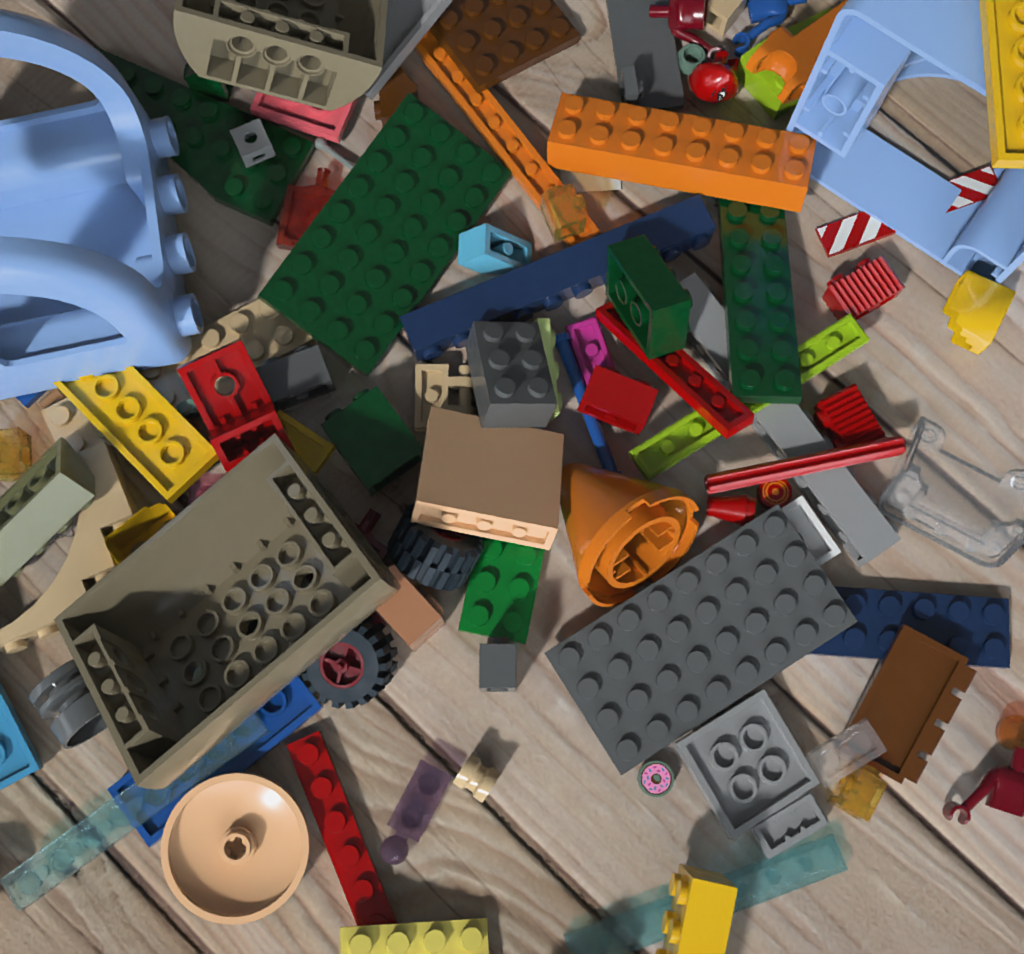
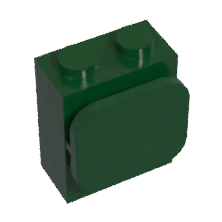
[321,386,424,497]

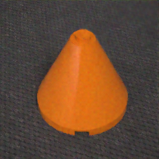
[560,462,699,607]

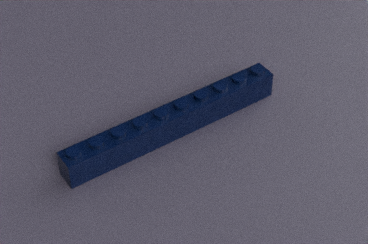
[400,194,716,362]

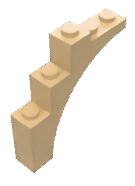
[0,441,139,654]

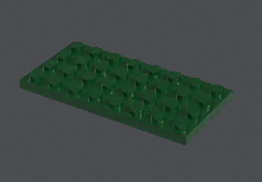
[257,93,512,376]

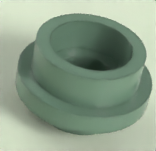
[677,44,707,75]

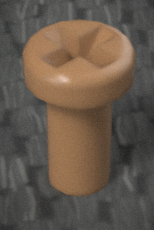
[38,388,66,409]

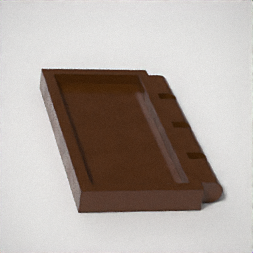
[835,623,977,784]

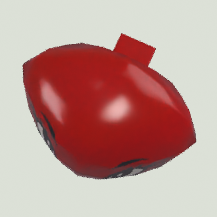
[688,51,740,103]

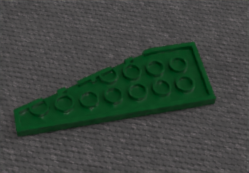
[94,46,316,227]

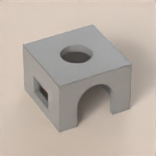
[229,118,276,168]

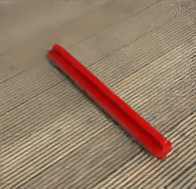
[704,435,906,494]

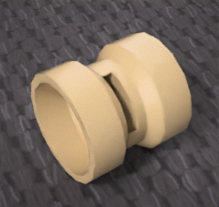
[453,753,502,803]

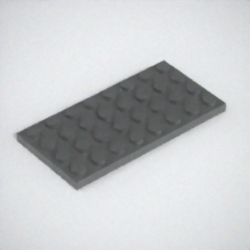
[544,504,858,775]

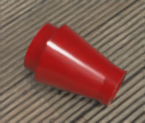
[706,493,756,526]

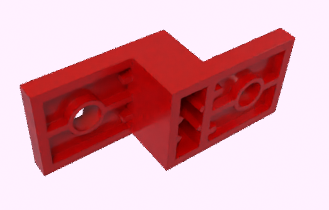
[177,338,298,473]

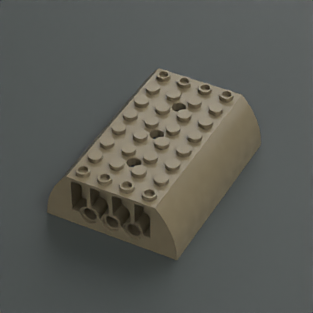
[173,0,388,111]
[54,433,401,790]

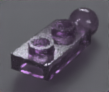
[380,759,453,865]

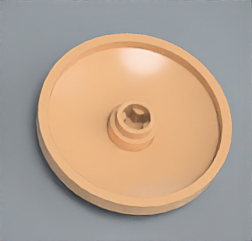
[160,772,311,925]

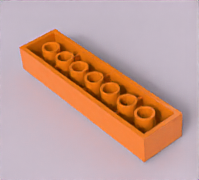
[547,92,816,213]

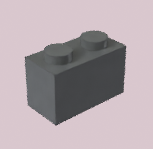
[256,345,336,411]
[479,637,516,692]

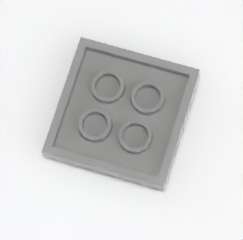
[673,689,820,840]

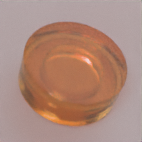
[995,715,1024,751]

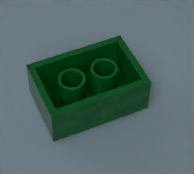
[605,234,693,360]

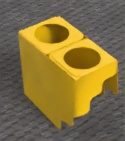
[942,270,1016,355]
[105,502,177,564]

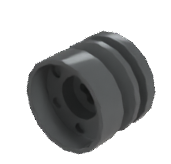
[28,659,107,749]

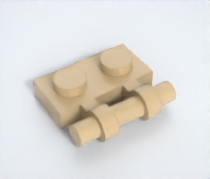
[414,364,475,431]

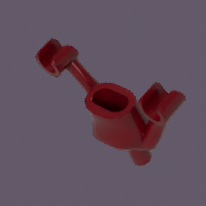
[649,0,726,62]
[942,746,1024,825]

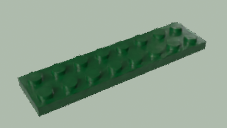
[717,198,803,404]

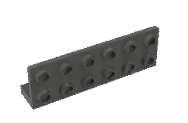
[606,0,685,110]

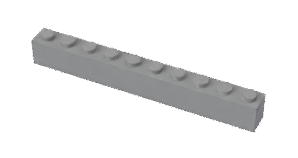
[679,272,901,567]

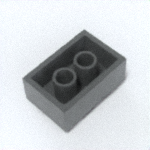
[465,321,557,428]

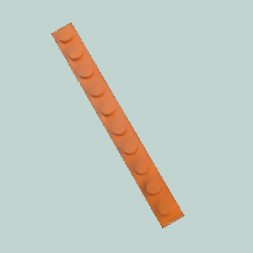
[414,30,601,247]

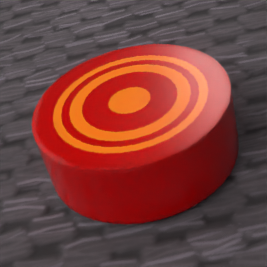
[756,479,792,510]

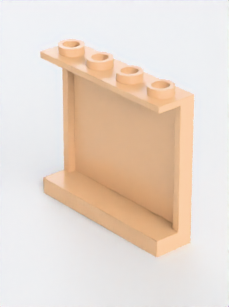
[410,406,564,550]

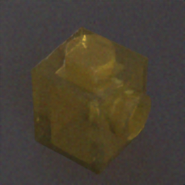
[540,184,587,242]

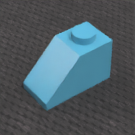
[458,223,532,274]

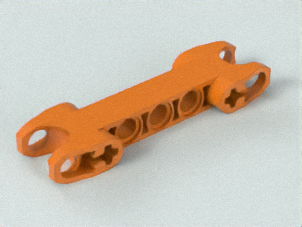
[745,0,848,104]

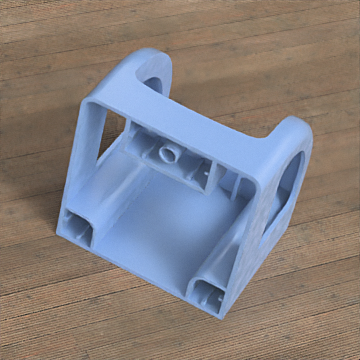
[785,0,1024,284]
[0,9,204,400]

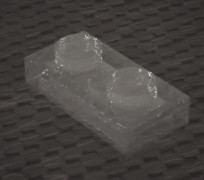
[804,718,887,788]

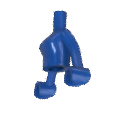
[733,0,807,58]

